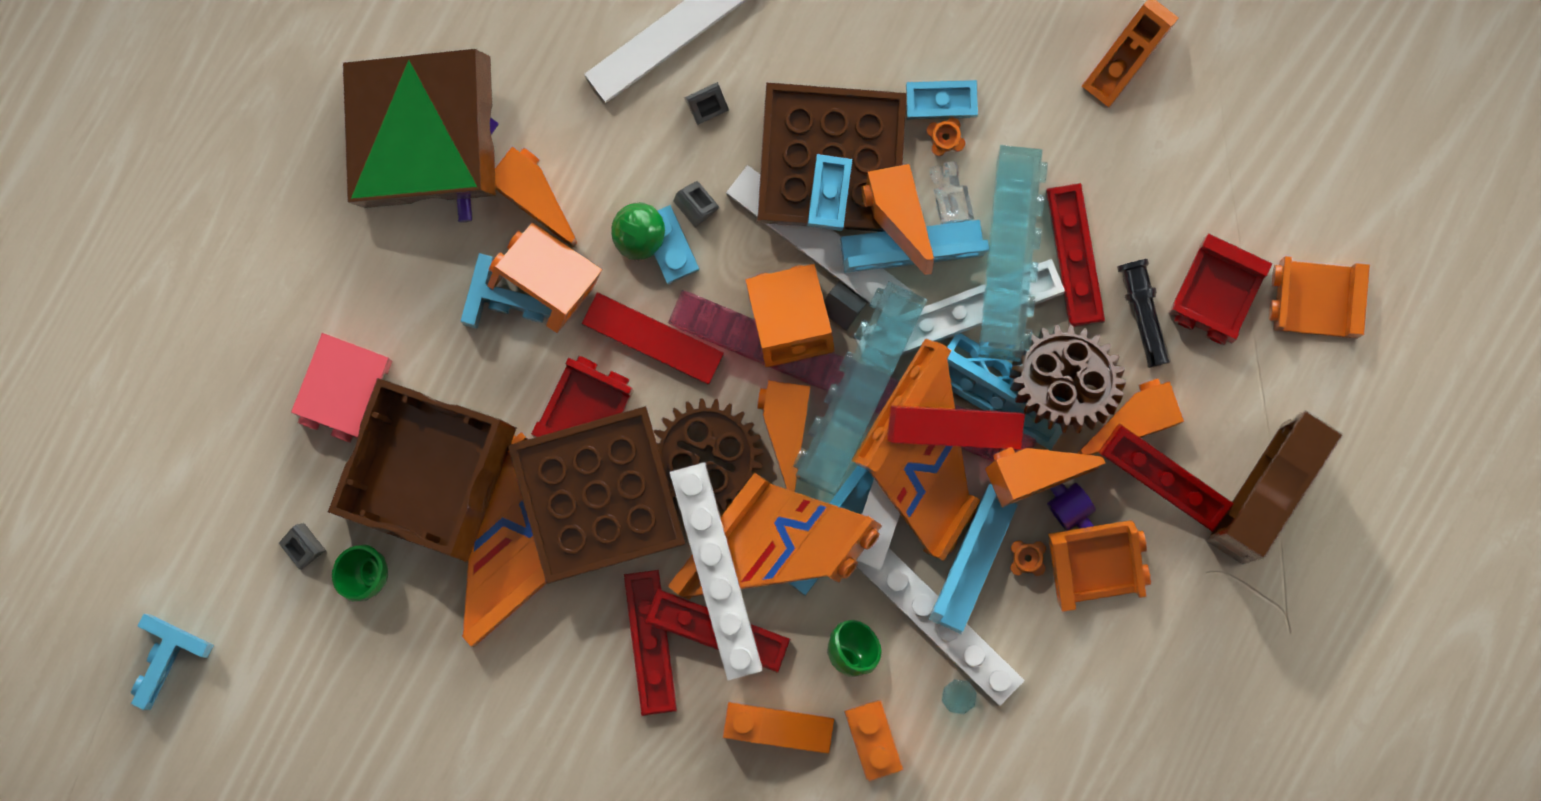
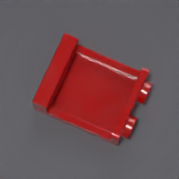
[1168,233,1273,345]
[531,356,634,438]

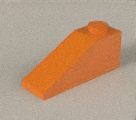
[1081,0,1179,107]
[495,146,577,248]
[861,164,934,275]
[1078,379,1184,455]
[757,380,811,492]
[985,447,1106,507]
[723,702,834,754]

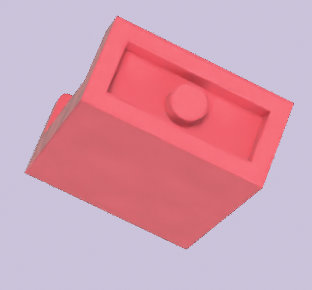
[291,333,393,443]

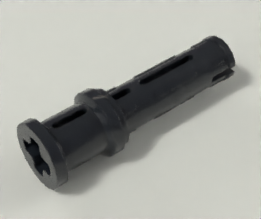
[1117,259,1170,368]

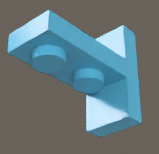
[461,253,552,329]
[131,614,214,710]

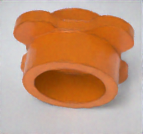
[927,118,965,156]
[1010,540,1046,576]

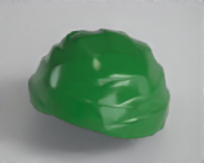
[611,202,665,261]
[332,545,388,602]
[827,620,882,677]

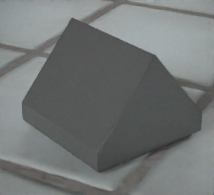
[685,82,729,125]
[673,181,719,228]
[824,281,867,331]
[279,523,326,570]

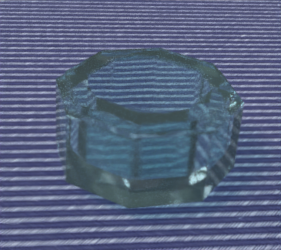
[941,679,977,714]

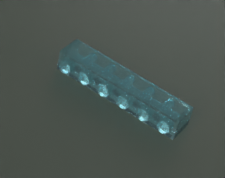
[978,145,1048,362]
[793,281,928,496]

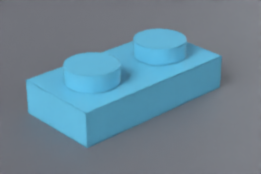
[906,80,978,119]
[807,154,852,231]
[654,205,699,285]

